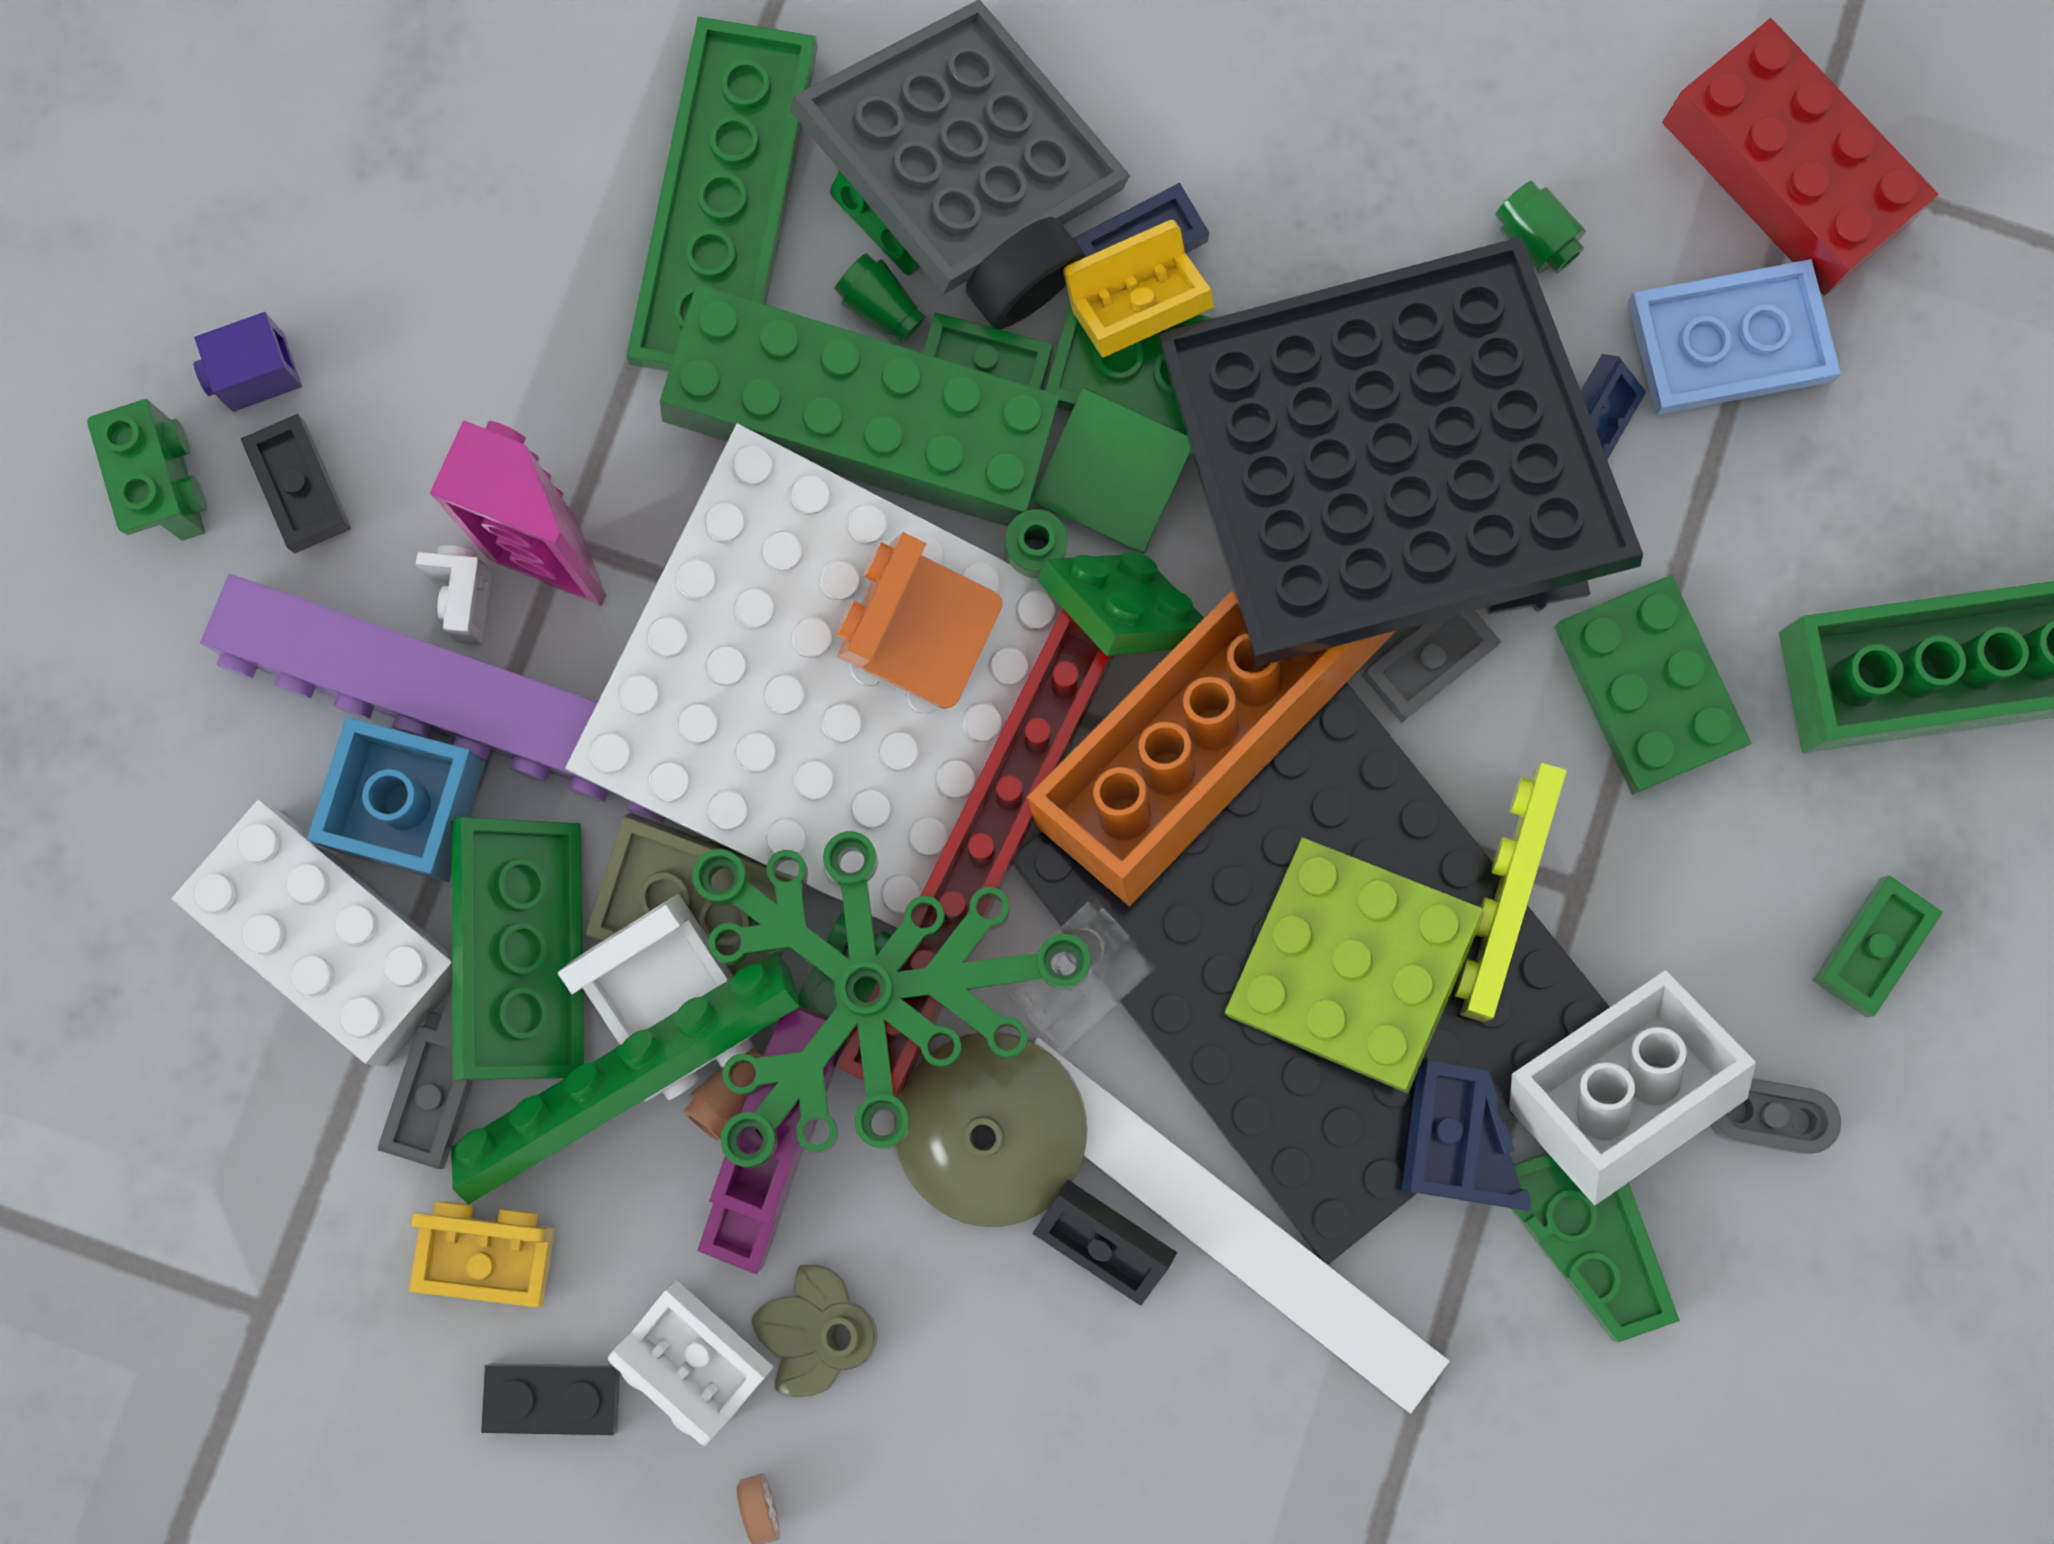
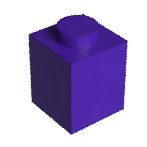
[193,312,302,412]

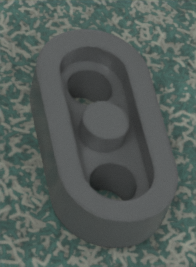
[1710,1078,1841,1154]

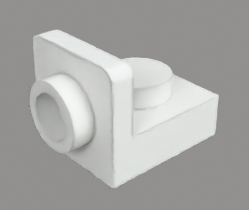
[416,545,493,645]

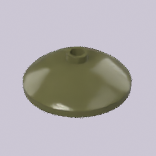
[894,1032,1088,1227]

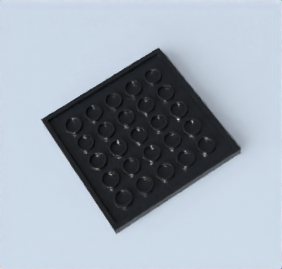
[1158,237,1643,667]

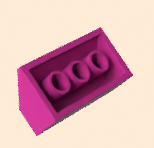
[430,420,606,606]

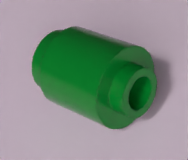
[1495,181,1586,273]
[1004,509,1068,578]

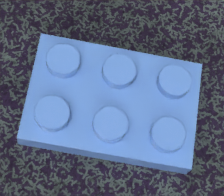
[1628,259,1841,415]

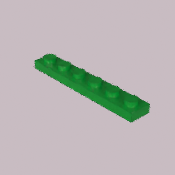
[451,951,800,1205]

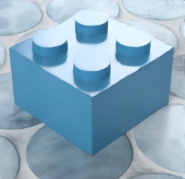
[307,717,486,882]

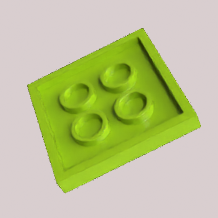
[1225,837,1484,1093]

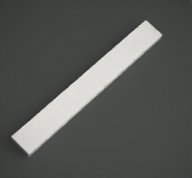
[1034,1037,1449,1414]

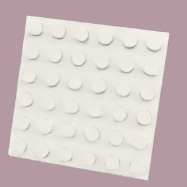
[565,423,1062,929]

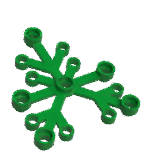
[692,831,1091,1168]

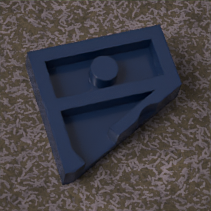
[1402,1060,1531,1211]

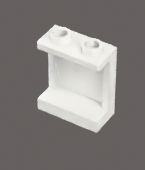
[558,893,754,1102]

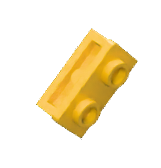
[1063,220,1214,358]
[409,1201,555,1308]

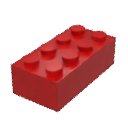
[1662,17,1939,296]

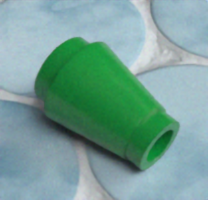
[834,253,926,344]

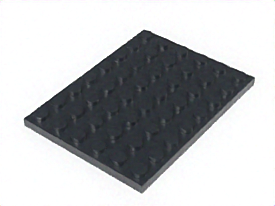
[1013,682,1610,1265]

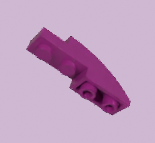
[697,1006,843,1275]

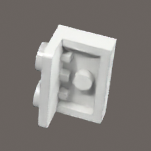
[608,1280,774,1446]

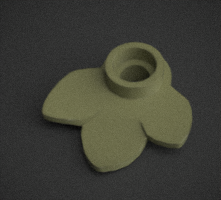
[751,1265,877,1397]

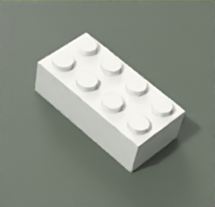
[171,799,452,1067]

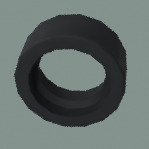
[966,217,1085,329]

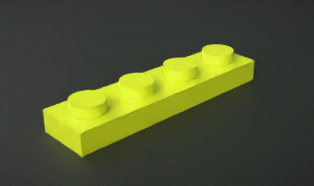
[1455,763,1567,1023]

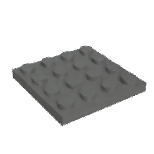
[790,0,1130,295]

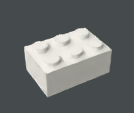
[1509,970,1756,1206]

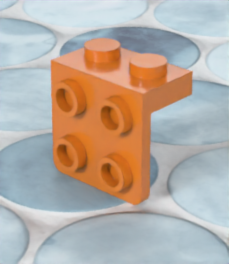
[836,532,1002,709]

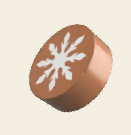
[737,1473,780,1544]

